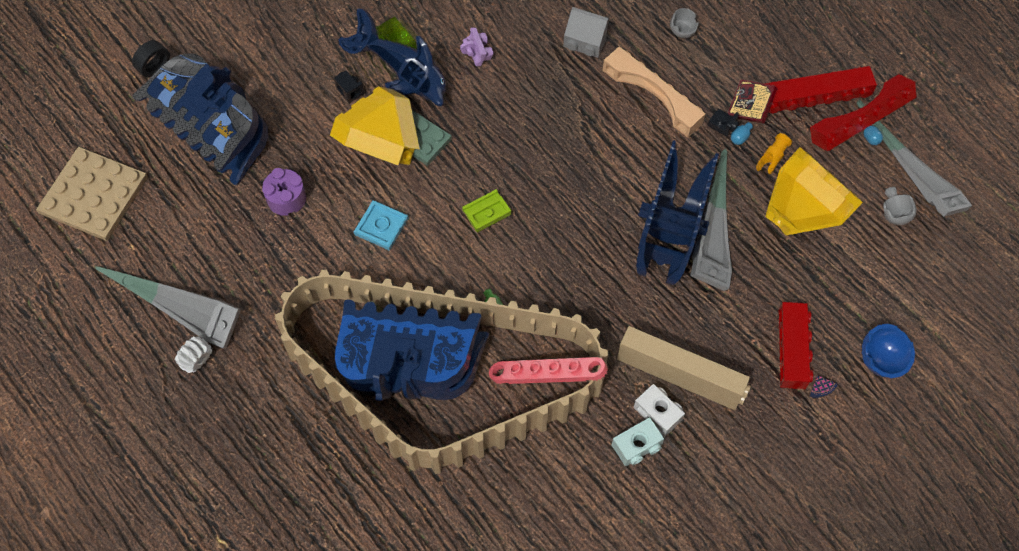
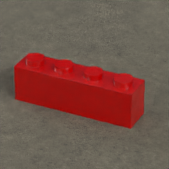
[778,302,813,389]

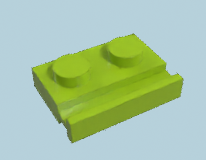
[462,189,511,232]

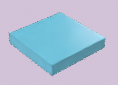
[354,200,409,251]

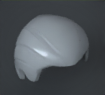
[883,187,917,225]

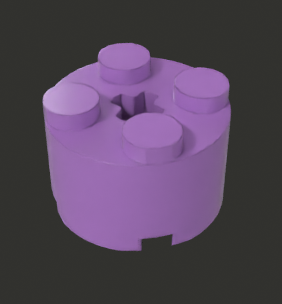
[262,168,306,216]

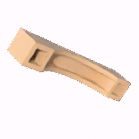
[603,47,706,138]

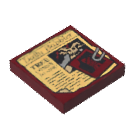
[728,79,777,124]

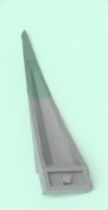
[856,99,972,217]
[691,149,732,291]
[95,266,241,348]

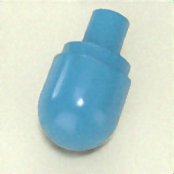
[731,122,753,145]
[863,126,883,145]

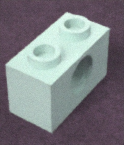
[612,417,664,467]

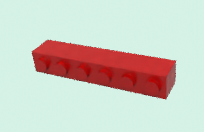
[765,66,877,114]

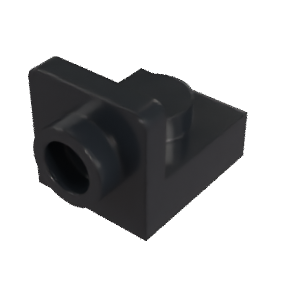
[707,108,740,137]

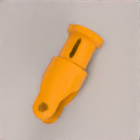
[756,133,792,174]

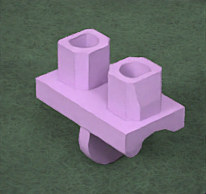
[460,28,493,66]

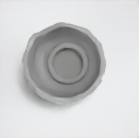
[670,8,699,38]

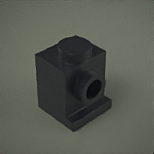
[334,70,364,104]

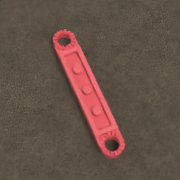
[489,357,608,384]

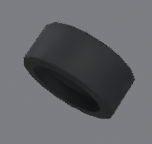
[132,40,170,78]

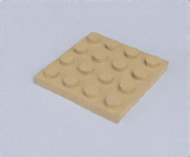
[36,147,148,241]

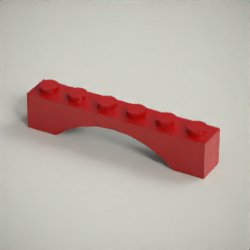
[810,74,917,152]

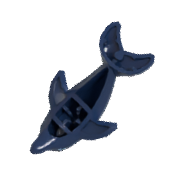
[338,9,447,107]

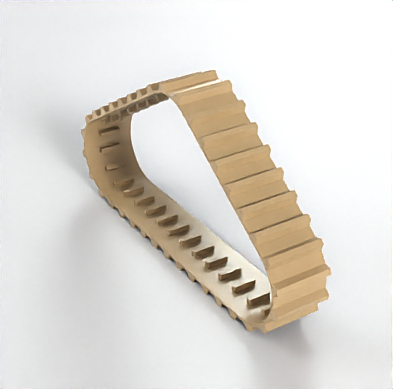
[275,270,608,474]

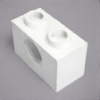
[634,384,685,437]

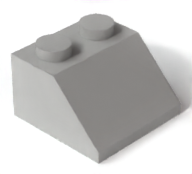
[563,7,608,58]

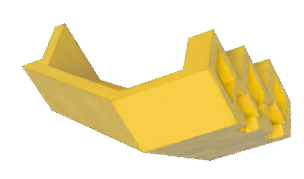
[330,86,420,165]
[765,147,863,235]

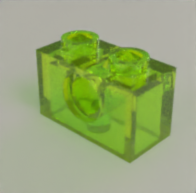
[376,17,417,50]

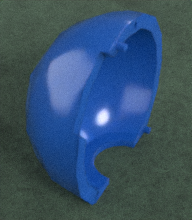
[862,324,915,378]

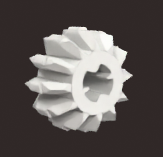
[175,336,212,373]

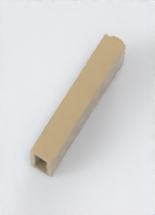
[617,326,751,410]

